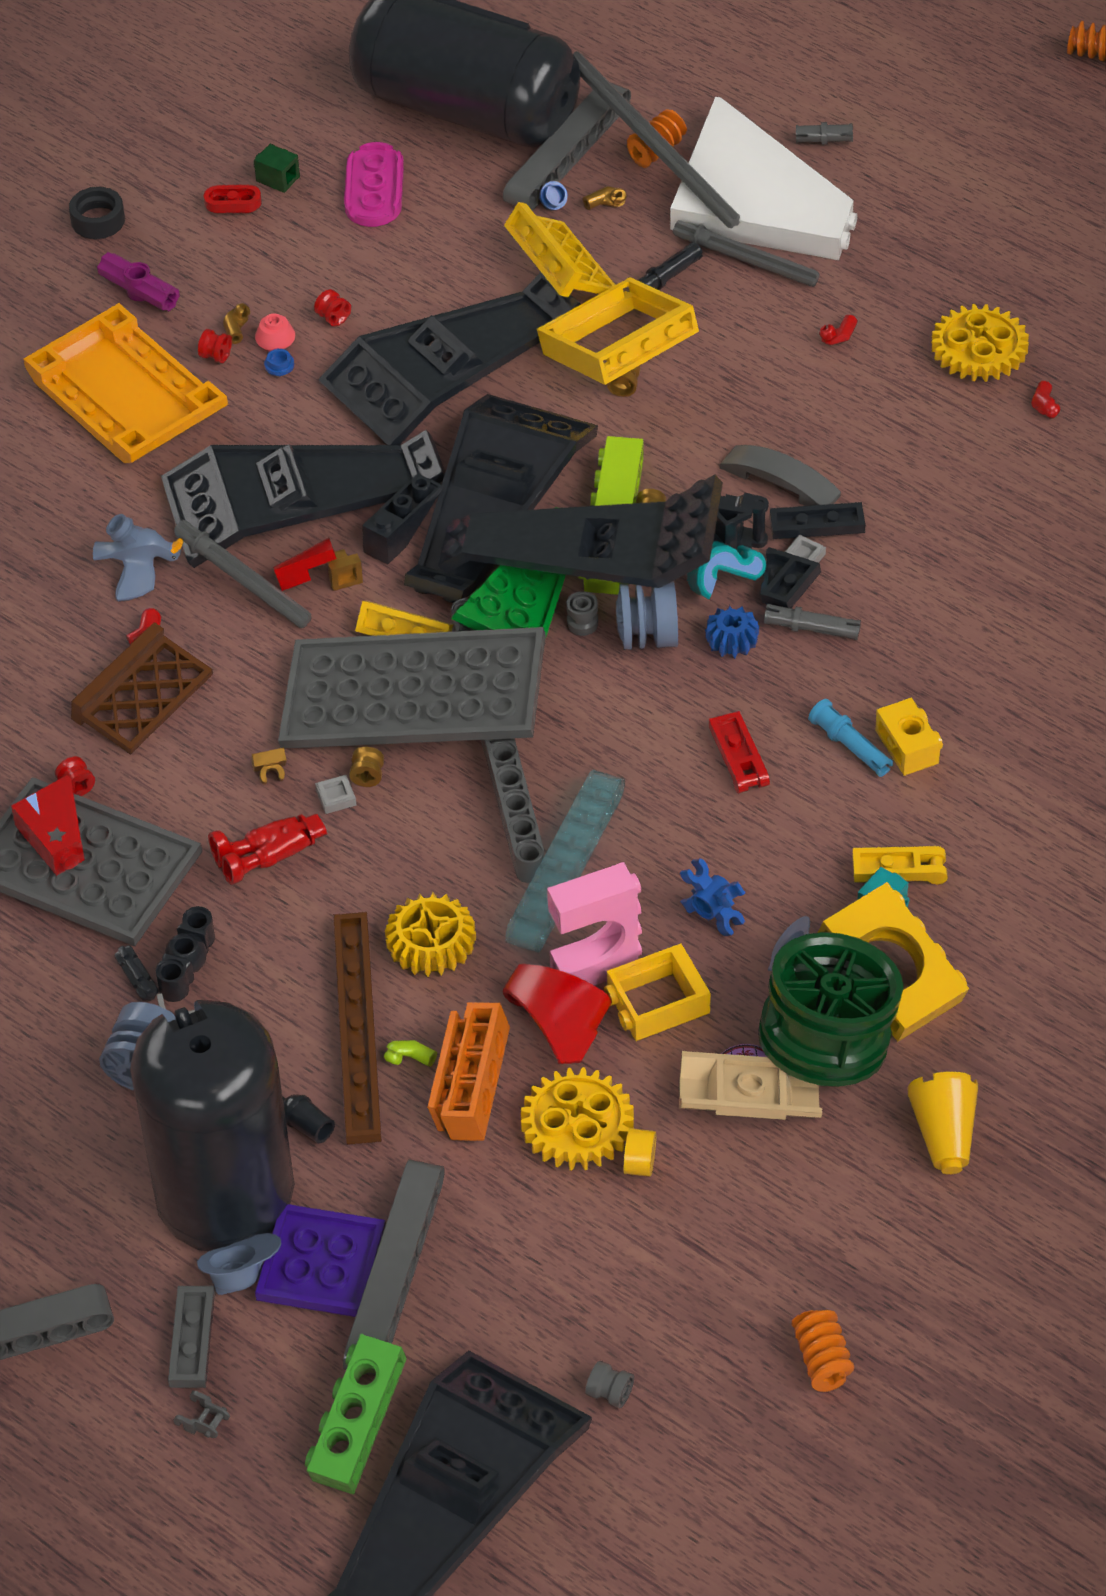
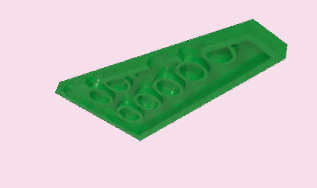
[451,507,566,639]

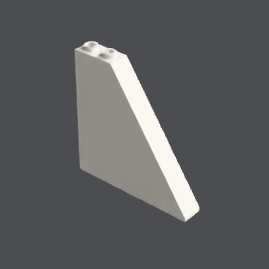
[670,97,857,260]

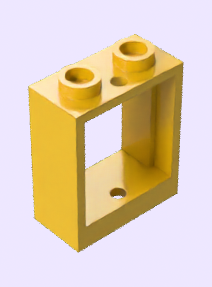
[604,943,711,1041]

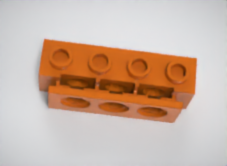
[427,1002,510,1141]

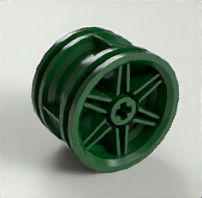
[758,932,903,1087]

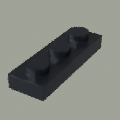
[769,502,866,540]

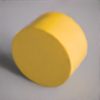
[624,1128,656,1177]

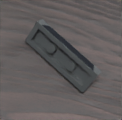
[168,1286,215,1388]

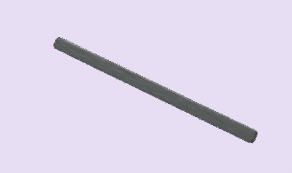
[573,51,740,229]

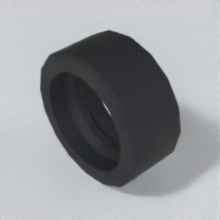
[69,186,125,239]

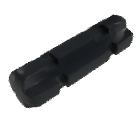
[115,946,159,1001]

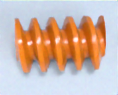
[1067,20,1106,61]
[627,109,687,168]
[792,1310,854,1392]

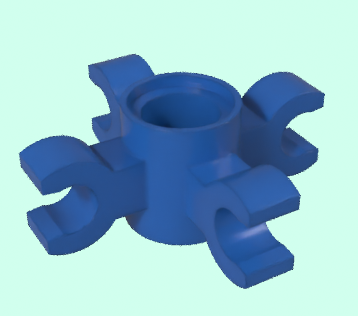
[680,858,745,936]

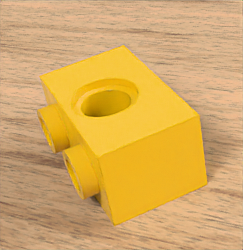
[875,697,943,776]

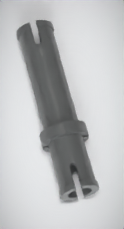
[764,604,861,640]

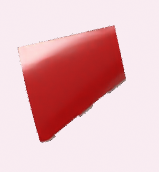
[273,537,337,591]

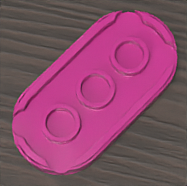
[344,142,404,227]

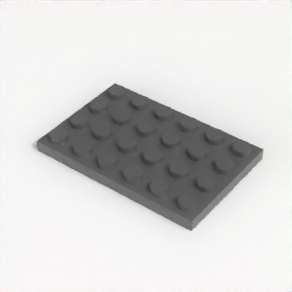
[0,777,203,946]

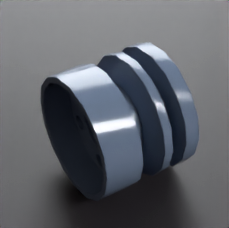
[616,581,678,650]
[99,1002,175,1090]

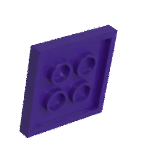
[255,1204,386,1317]

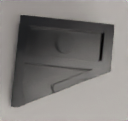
[760,547,821,608]

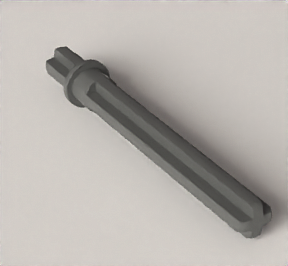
[673,220,820,287]
[174,520,312,628]

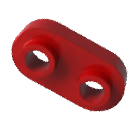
[204,185,262,213]

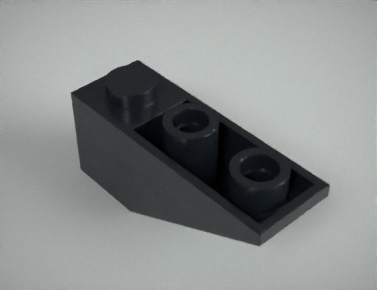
[362,473,443,564]

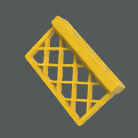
[504,202,615,297]

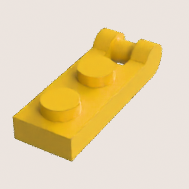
[852,846,948,885]

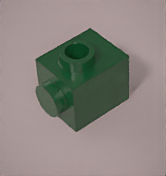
[253,144,300,193]

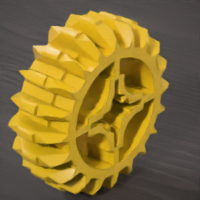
[385,892,476,977]

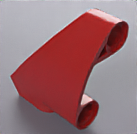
[502,964,612,1064]

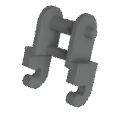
[173,1391,230,1438]

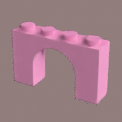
[547,862,642,985]

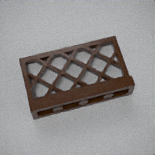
[71,622,213,755]

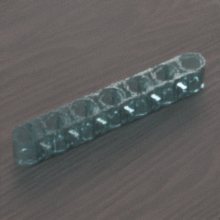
[505,769,625,953]

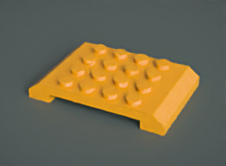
[23,303,228,463]

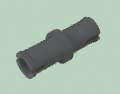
[796,122,853,145]

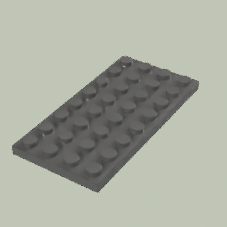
[278,627,546,749]

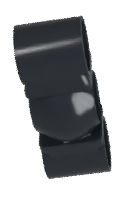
[155,906,215,1002]

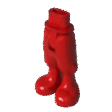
[208,814,327,885]

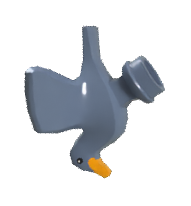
[93,514,183,602]

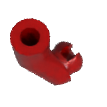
[819,315,858,346]
[1031,381,1060,419]
[126,608,161,645]

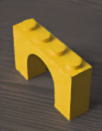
[818,882,969,1042]

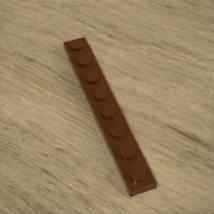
[333,912,382,1145]

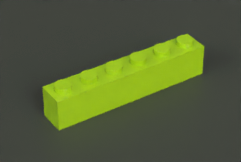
[578,436,644,595]

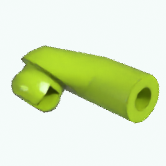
[384,1040,437,1067]

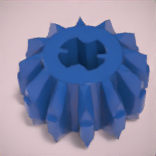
[705,604,759,659]

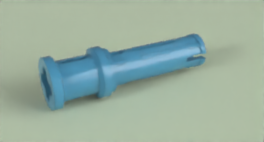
[808,699,893,777]

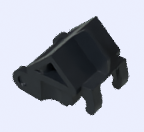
[713,493,769,552]

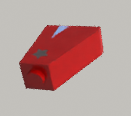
[11,775,85,876]

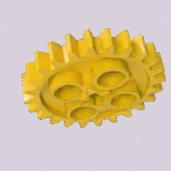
[931,304,1029,382]
[521,1067,634,1170]

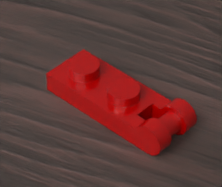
[709,711,770,794]

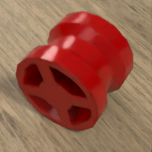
[314,289,351,326]
[198,329,232,363]
[55,756,95,796]

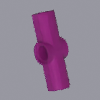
[97,252,180,312]

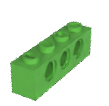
[305,1334,407,1495]

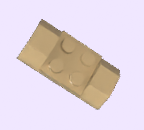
[679,1051,822,1120]

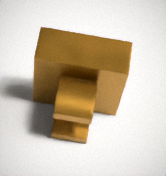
[328,549,363,591]
[251,748,287,785]

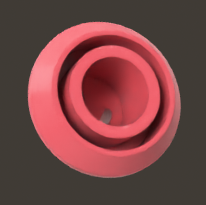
[255,314,295,351]

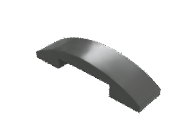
[720,445,841,506]

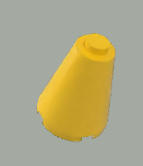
[907,1072,978,1174]

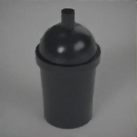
[283,1094,335,1144]

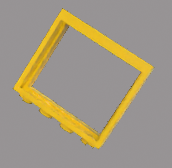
[537,277,699,385]

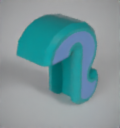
[687,541,766,599]

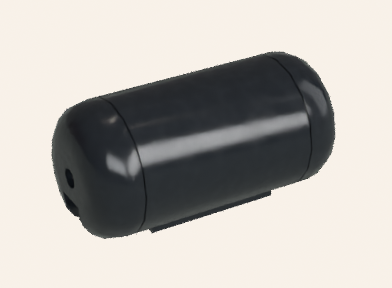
[349,0,580,147]
[130,1000,295,1251]

